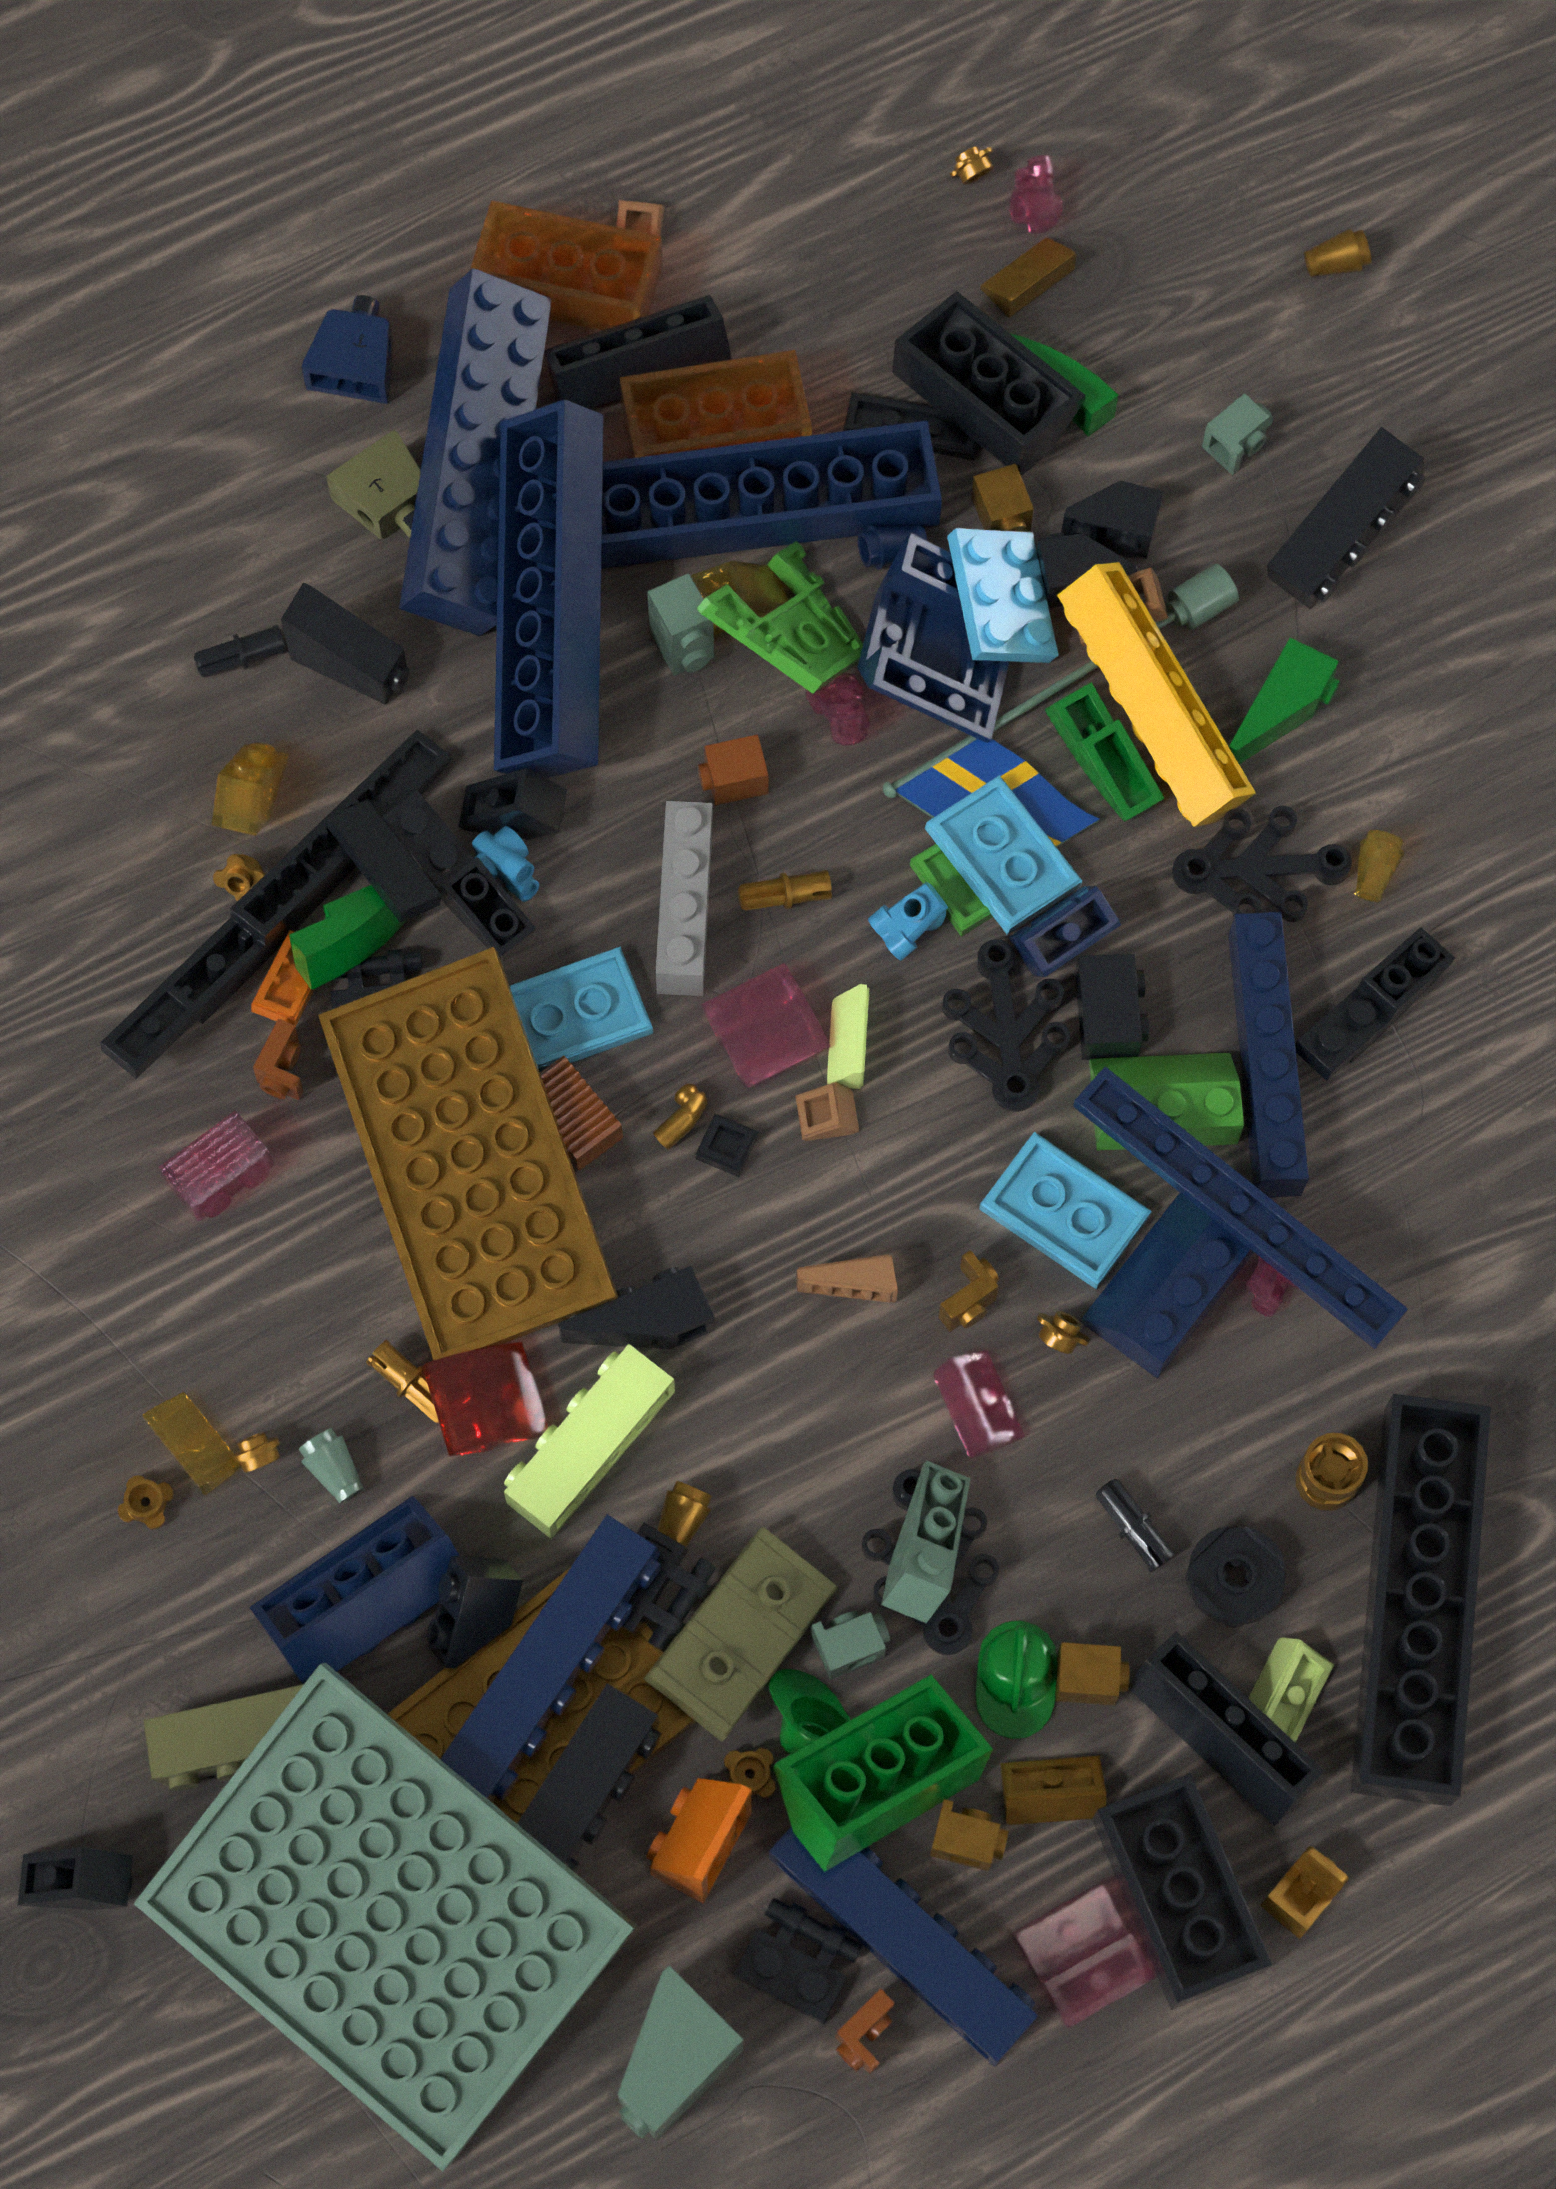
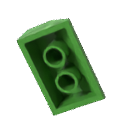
[1089,1053,1244,1151]

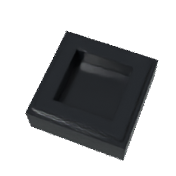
[696,1113,758,1177]

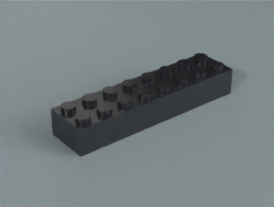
[1351,1394,1491,1806]

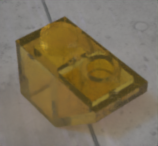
[690,561,789,635]
[212,743,289,836]

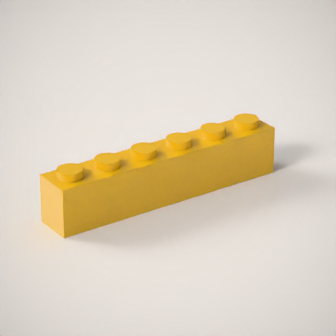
[1057,562,1256,827]

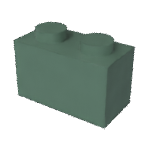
[647,573,714,676]

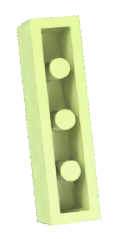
[504,1344,675,1539]

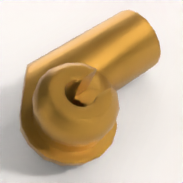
[653,1083,708,1150]

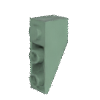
[882,1460,970,1623]

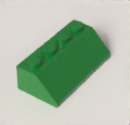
[773,1675,993,1872]

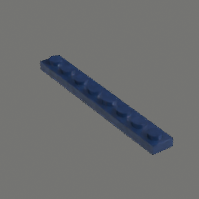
[1073,1067,1408,1349]

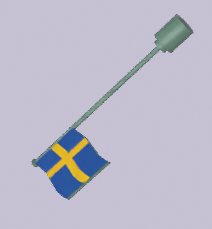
[883,563,1239,847]

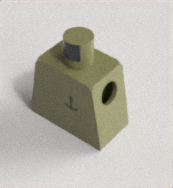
[326,429,421,539]

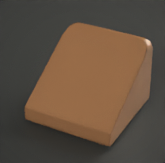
[615,200,665,249]
[796,1082,859,1141]

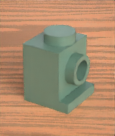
[1202,393,1273,476]
[811,1611,891,1680]

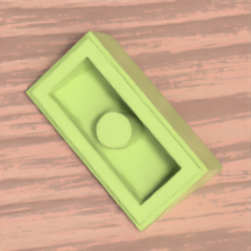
[827,984,869,1089]
[1248,1637,1334,1743]

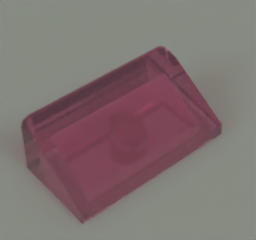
[934,1350,1025,1458]

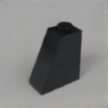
[281,582,409,705]

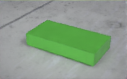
[910,844,993,937]

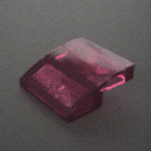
[701,963,830,1088]
[1012,1883,1156,2028]

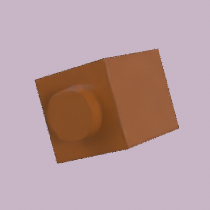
[698,734,769,806]

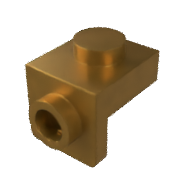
[938,1250,999,1332]
[1260,1846,1349,1939]

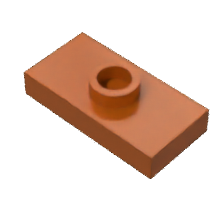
[251,930,315,1027]

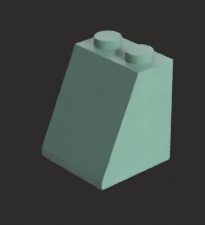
[618,1966,743,2141]

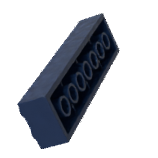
[399,268,552,636]
[494,399,603,779]
[601,421,942,569]

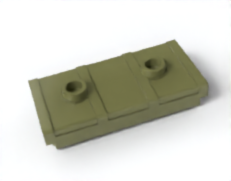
[644,1527,838,1742]

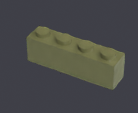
[144,1684,304,1791]

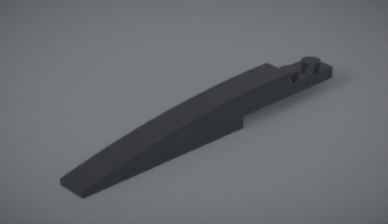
[100,730,452,1079]

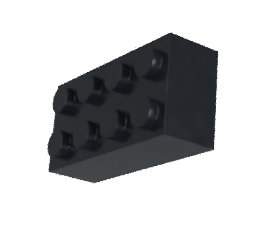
[1092,1773,1272,2010]

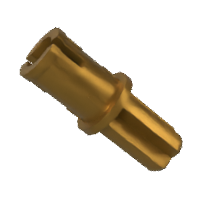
[738,870,832,910]
[366,1340,455,1423]

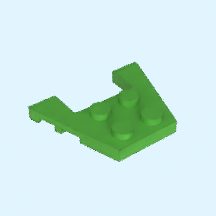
[697,541,863,694]

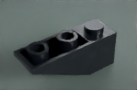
[558,1266,715,1349]

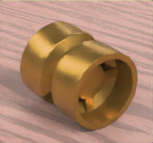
[1295,1433,1368,1511]

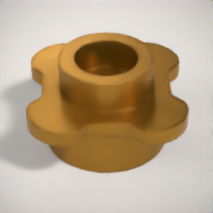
[950,146,994,185]
[213,854,266,901]
[1037,1311,1090,1354]
[118,1475,174,1530]
[724,1748,776,1798]

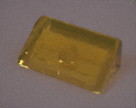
[142,1392,242,1496]

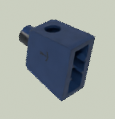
[302,295,393,404]

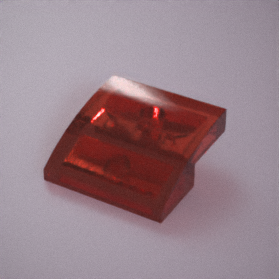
[422,1342,549,1456]

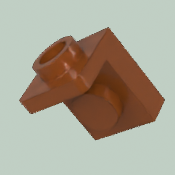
[253,1018,304,1100]
[835,1989,895,2074]

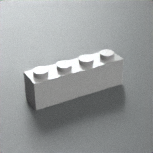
[656,801,713,996]

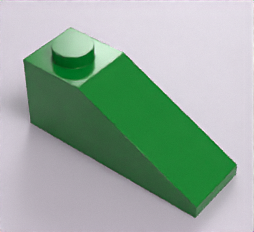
[1229,637,1340,765]

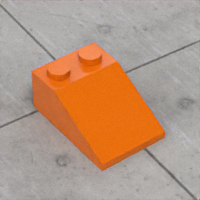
[646,1778,751,1904]

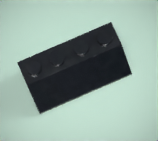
[892,291,1086,476]

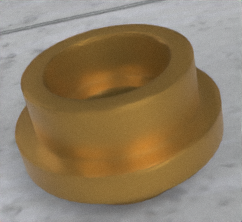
[232,1432,280,1472]

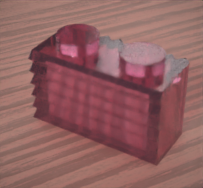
[158,1110,274,1221]

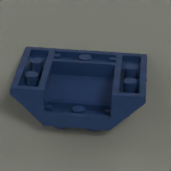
[857,533,1010,743]

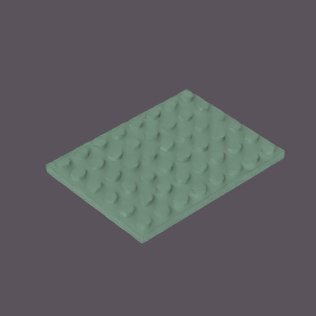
[134,1663,638,2171]

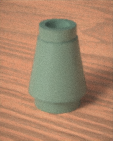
[299,1428,364,1504]

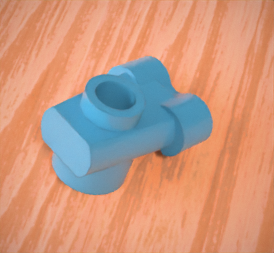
[472,826,539,902]
[868,882,948,961]

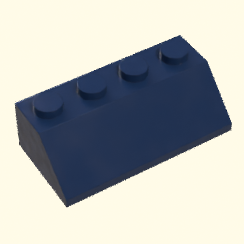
[1080,1193,1254,1379]
[249,1496,460,1685]

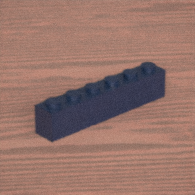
[1228,912,1309,1198]
[441,1514,661,1803]
[769,1826,1038,2067]

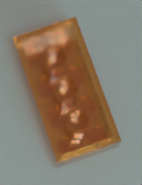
[470,200,663,330]
[620,350,812,458]

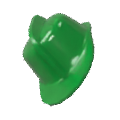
[976,1620,1058,1739]
[769,1669,851,1755]

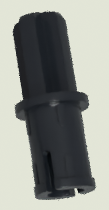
[194,625,286,678]
[1096,1479,1176,1572]

